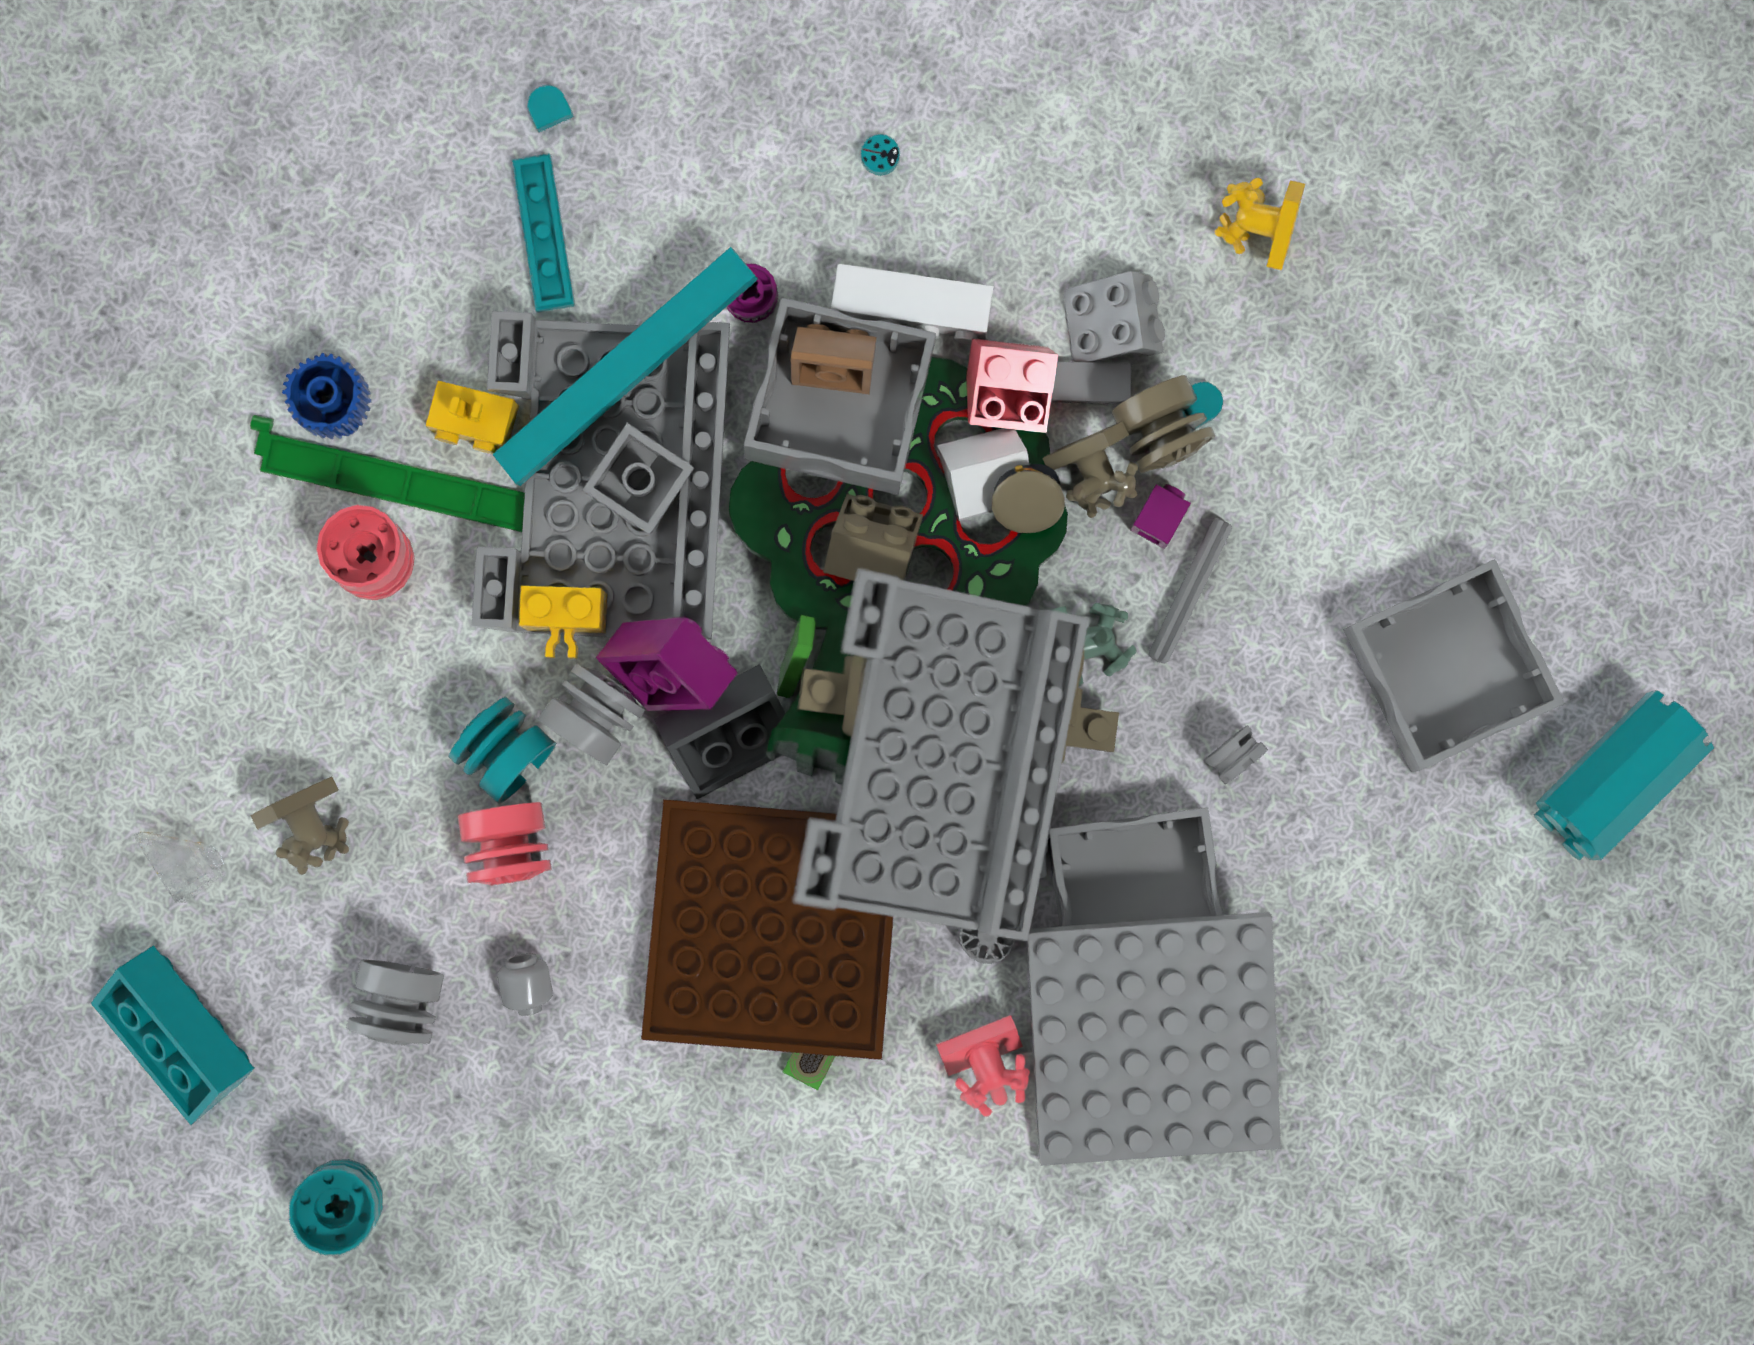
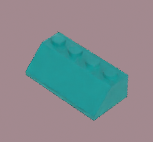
[91,945,255,1126]

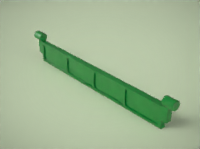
[250,415,525,532]

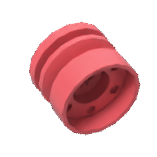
[317,505,415,600]
[458,802,552,886]

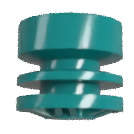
[448,697,557,804]
[289,1159,383,1255]

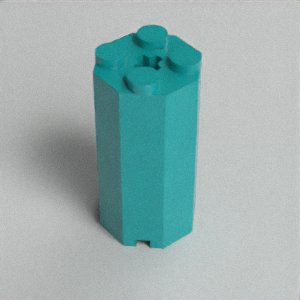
[1534,690,1715,860]

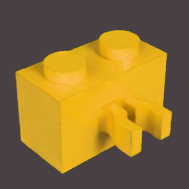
[425,380,519,454]
[519,586,607,659]

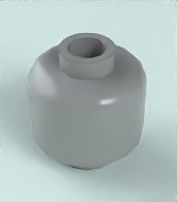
[497,953,553,1016]

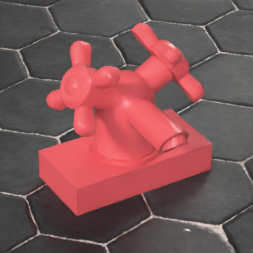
[936,1015,1030,1117]

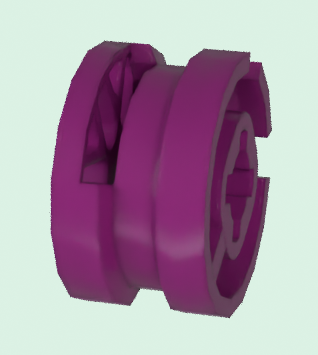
[727,263,778,323]

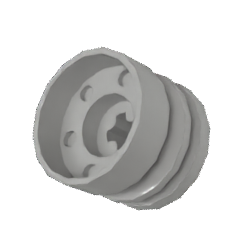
[538,663,645,766]
[346,959,444,1045]

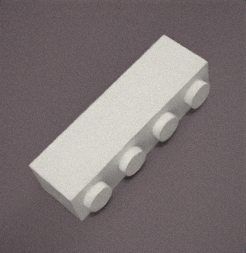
[831,264,994,345]

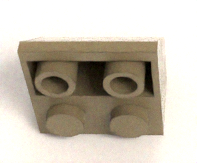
[823,494,923,581]

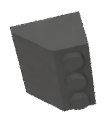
[654,664,786,799]

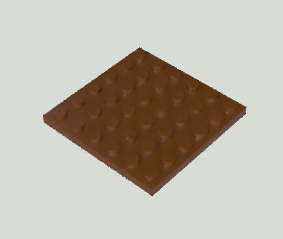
[641,799,894,1060]

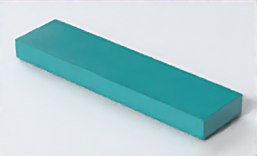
[512,154,575,313]

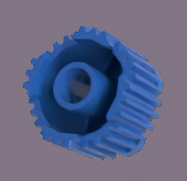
[282,353,371,440]

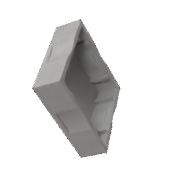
[744,297,936,495]
[1343,559,1565,772]
[1048,807,1224,926]

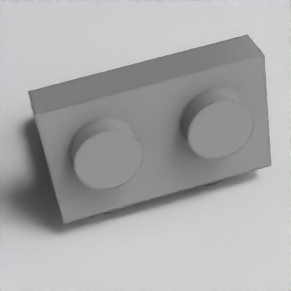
[1064,271,1165,363]

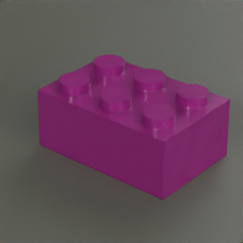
[596,617,738,711]

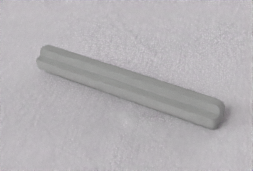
[1148,518,1232,664]

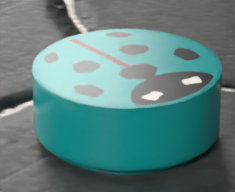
[861,134,900,176]

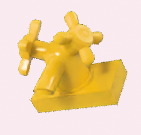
[1215,177,1305,271]

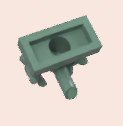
[1050,603,1137,687]

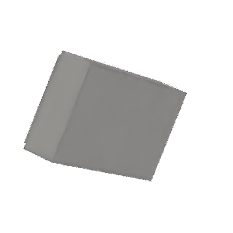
[1052,362,1132,404]

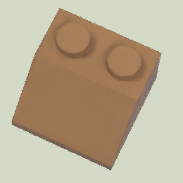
[791,324,876,395]

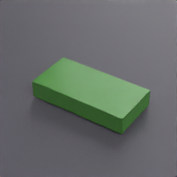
[777,615,816,699]

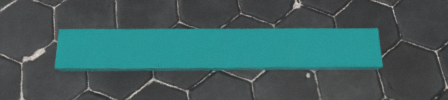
[492,247,758,486]

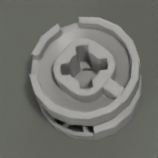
[1205,725,1268,784]
[959,927,1015,964]

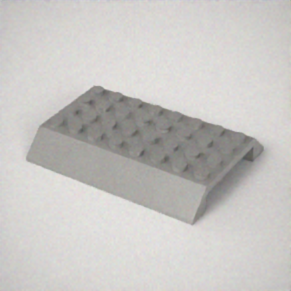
[471,311,730,639]
[793,569,1089,941]

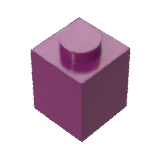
[1130,484,1191,549]

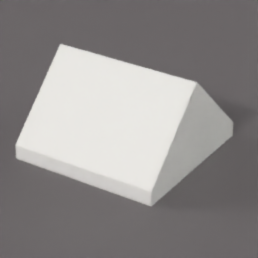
[937,428,1030,521]

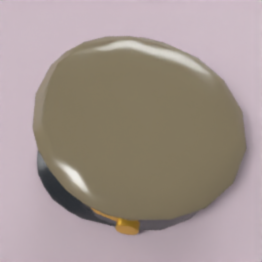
[992,464,1065,533]

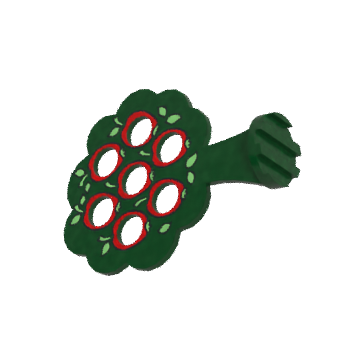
[729,357,1068,785]

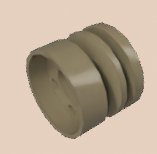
[1111,375,1215,473]

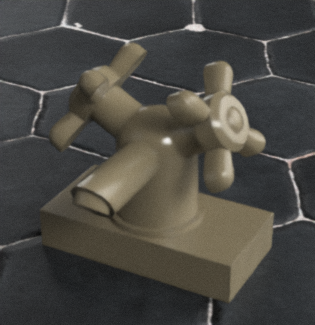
[1043,421,1138,518]
[250,776,349,875]

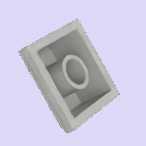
[582,423,694,535]

